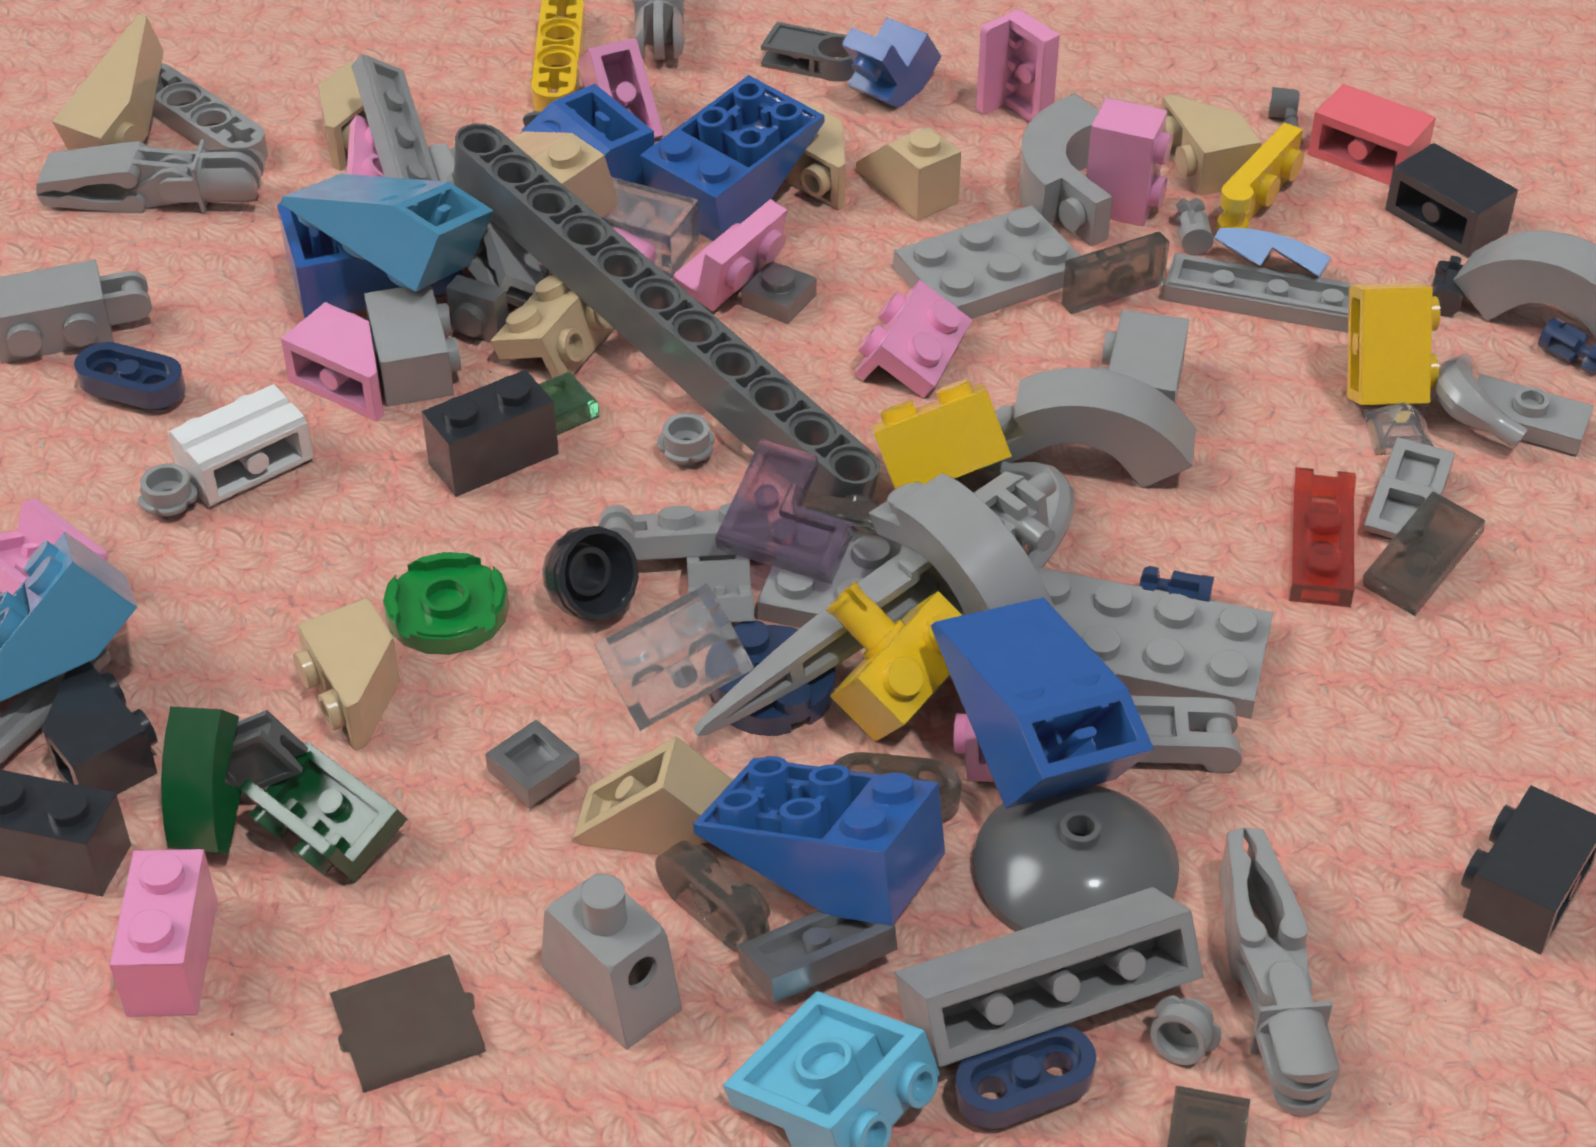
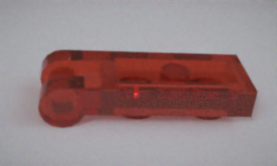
[1289,467,1356,608]

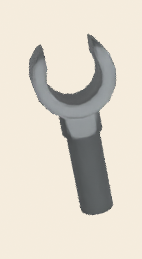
[1268,87,1303,147]

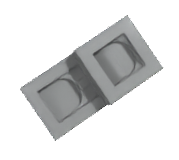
[1364,437,1455,547]
[686,554,755,624]

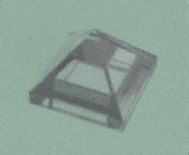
[1363,402,1434,455]

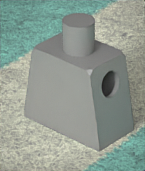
[541,873,682,1050]

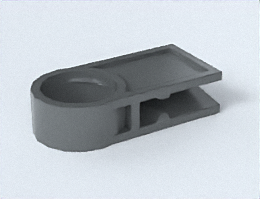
[761,22,855,82]
[225,710,308,797]

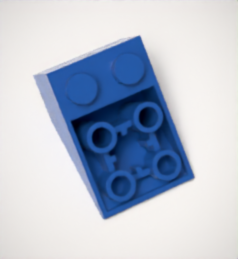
[640,75,825,241]
[518,84,654,199]
[277,204,464,319]
[931,597,1154,809]
[693,756,945,926]

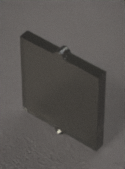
[330,954,486,1093]

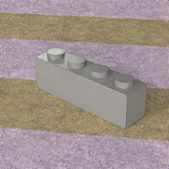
[894,887,1203,1067]

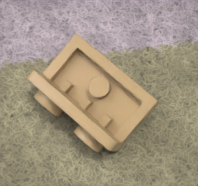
[490,275,613,383]

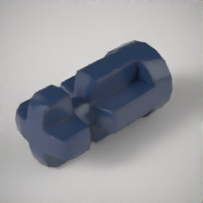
[1538,318,1596,374]
[1139,566,1214,602]

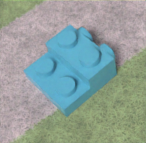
[723,991,940,1147]

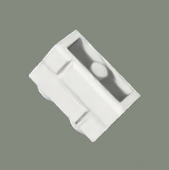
[168,384,314,508]

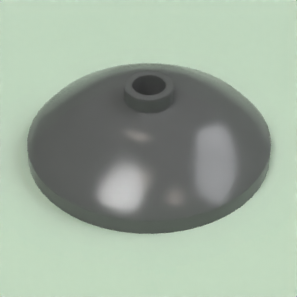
[973,785,1179,932]

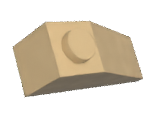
[52,13,164,150]
[511,131,619,217]

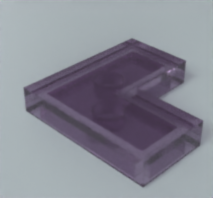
[715,439,854,584]

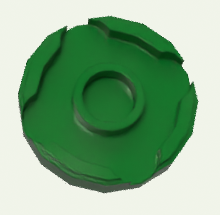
[383,552,509,655]

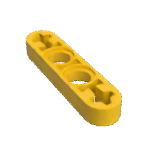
[531,0,585,112]

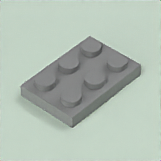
[893,205,1088,319]

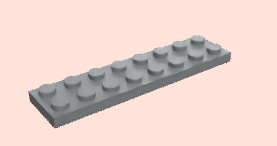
[757,519,1273,719]

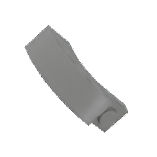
[1018,94,1112,247]
[1453,231,1596,337]
[995,368,1196,488]
[869,473,1056,615]

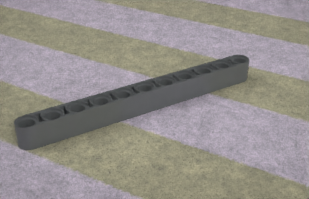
[454,123,880,524]

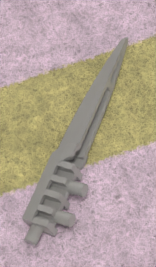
[694,471,1057,736]

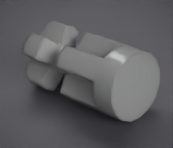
[1175,198,1214,255]

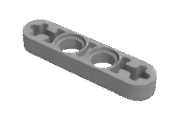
[152,63,268,161]

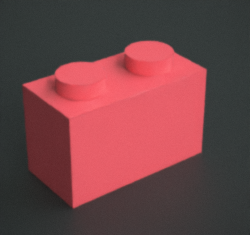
[1308,84,1436,185]

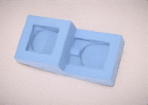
[1214,228,1332,278]

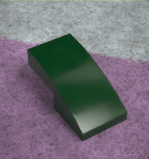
[161,706,242,855]

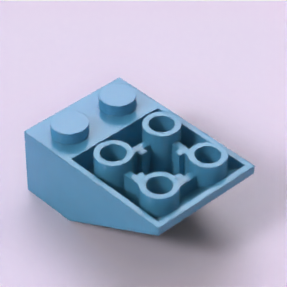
[280,174,494,292]
[0,531,137,702]

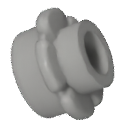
[657,413,715,466]
[138,463,198,518]
[1150,996,1221,1065]

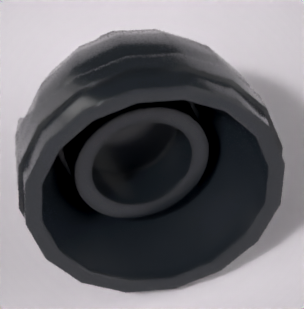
[542,526,639,622]

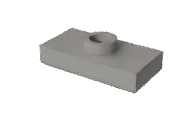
[1477,374,1594,455]

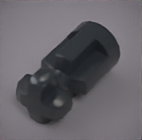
[1431,256,1464,316]

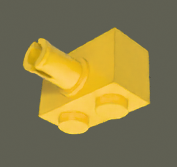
[1347,283,1440,405]
[872,379,1012,489]
[825,581,962,742]

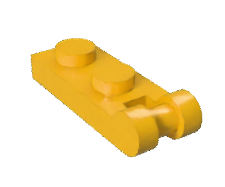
[1216,122,1304,233]

